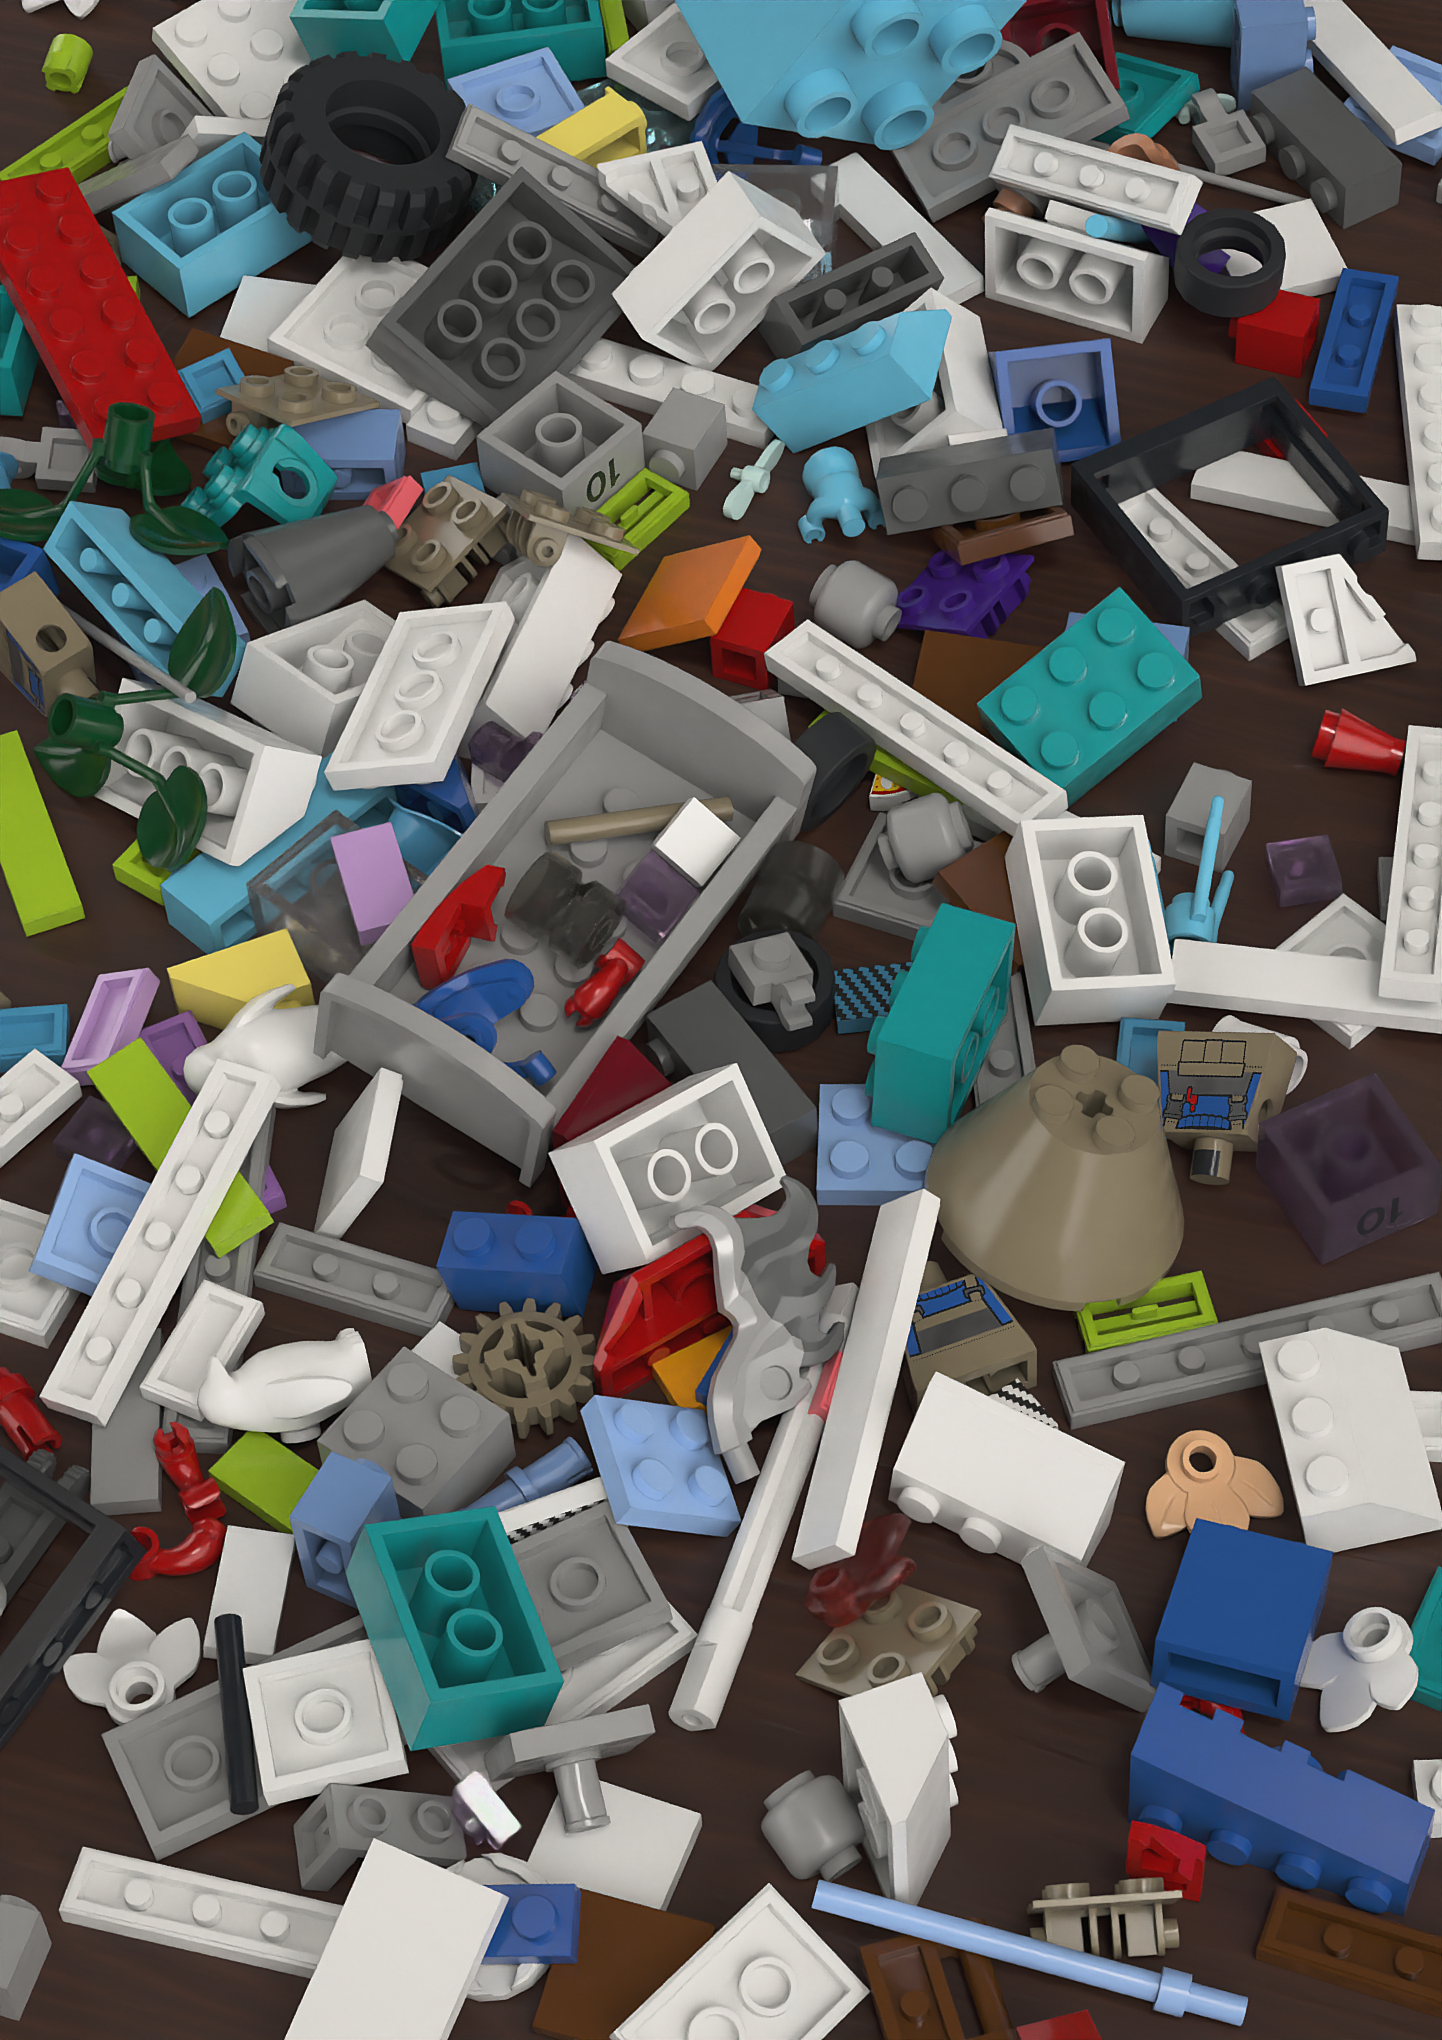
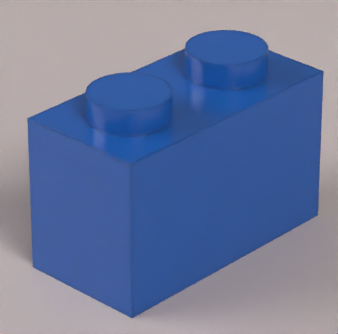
[436,1211,598,1318]

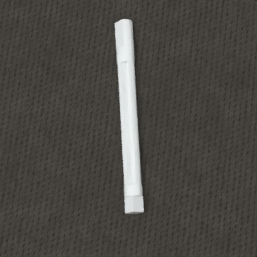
[668,1282,859,1731]

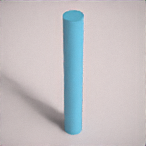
[1085,214,1151,245]

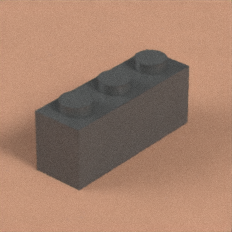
[1249,67,1402,229]
[758,232,944,359]
[876,427,1064,535]
[644,980,818,1166]

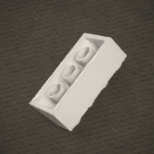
[457,533,622,759]
[93,678,322,867]

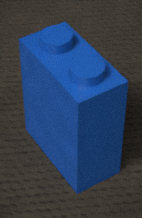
[1150,1518,1333,1721]

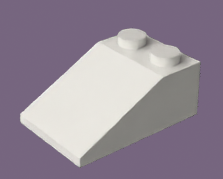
[231,600,395,758]

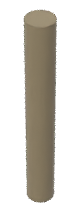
[544,796,733,846]

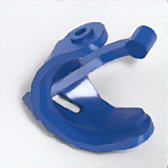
[689,88,822,189]
[412,959,557,1087]

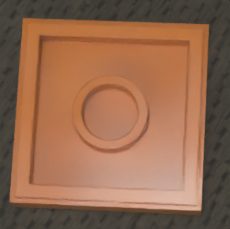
[618,535,762,652]

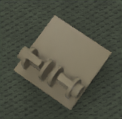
[216,366,380,436]
[383,475,510,608]
[500,489,640,567]
[795,1576,982,1697]
[1027,1877,1183,1960]

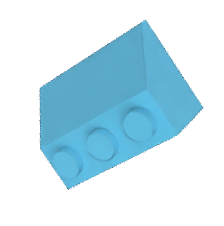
[752,309,952,453]

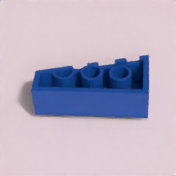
[1128,1682,1435,1917]

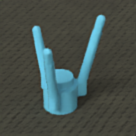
[1148,795,1234,955]

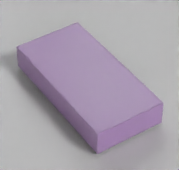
[330,822,414,946]
[61,968,160,1086]

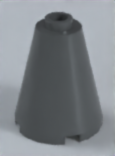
[227,505,399,635]

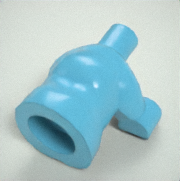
[798,446,886,544]

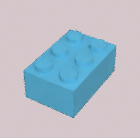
[112,132,313,318]

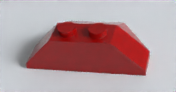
[593,1210,826,1398]

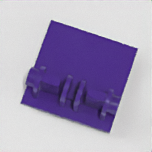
[896,549,1034,639]

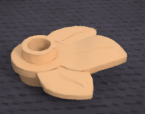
[1145,1430,1284,1539]

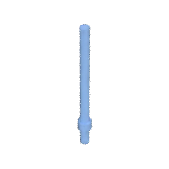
[811,1879,1248,2027]

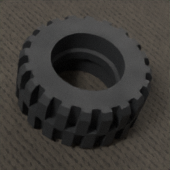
[259,51,479,263]

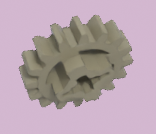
[452,1298,596,1439]

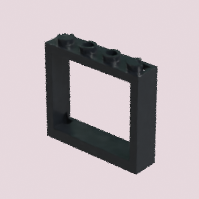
[1071,376,1389,638]
[0,1445,147,1751]

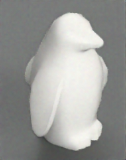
[183,984,347,1109]
[197,1328,372,1443]

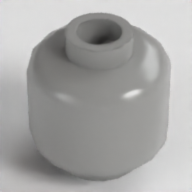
[809,560,902,649]
[877,793,974,883]
[761,1770,866,1882]

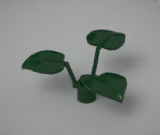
[0,402,229,555]
[33,587,237,872]

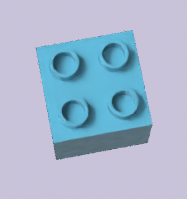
[675,0,1027,150]

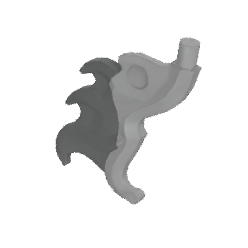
[668,1175,845,1484]

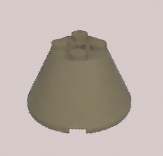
[924,1045,1184,1311]

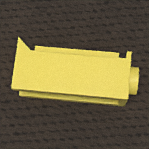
[536,86,647,169]

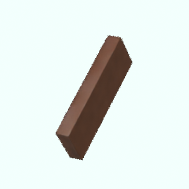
[1256,1885,1442,2019]

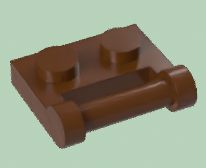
[859,1917,1018,2040]

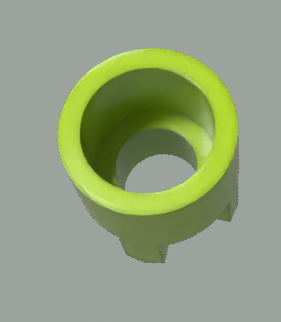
[41,34,93,94]

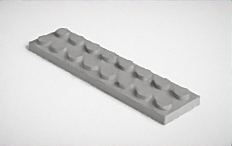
[101,1500,673,1861]

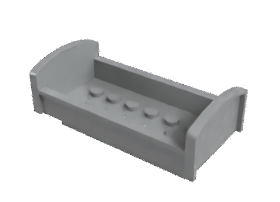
[313,641,817,1188]

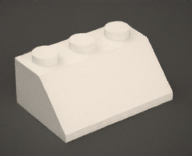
[985,207,1169,344]
[865,288,1003,479]
[1259,1328,1442,1553]
[888,1371,1125,1567]
[838,1672,958,1906]

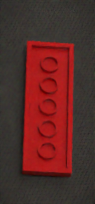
[0,167,201,452]

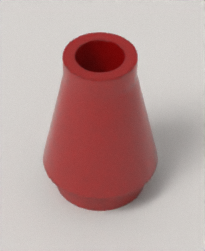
[1311,708,1407,776]

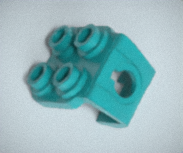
[181,423,338,527]

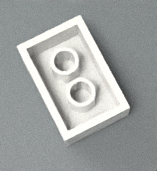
[612,171,826,371]
[1004,815,1177,1026]
[548,1063,786,1274]

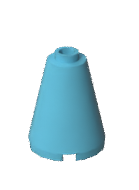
[1112,0,1233,48]

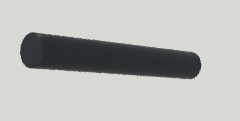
[214,1613,259,1815]

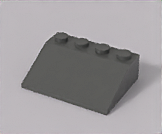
[365,166,635,428]

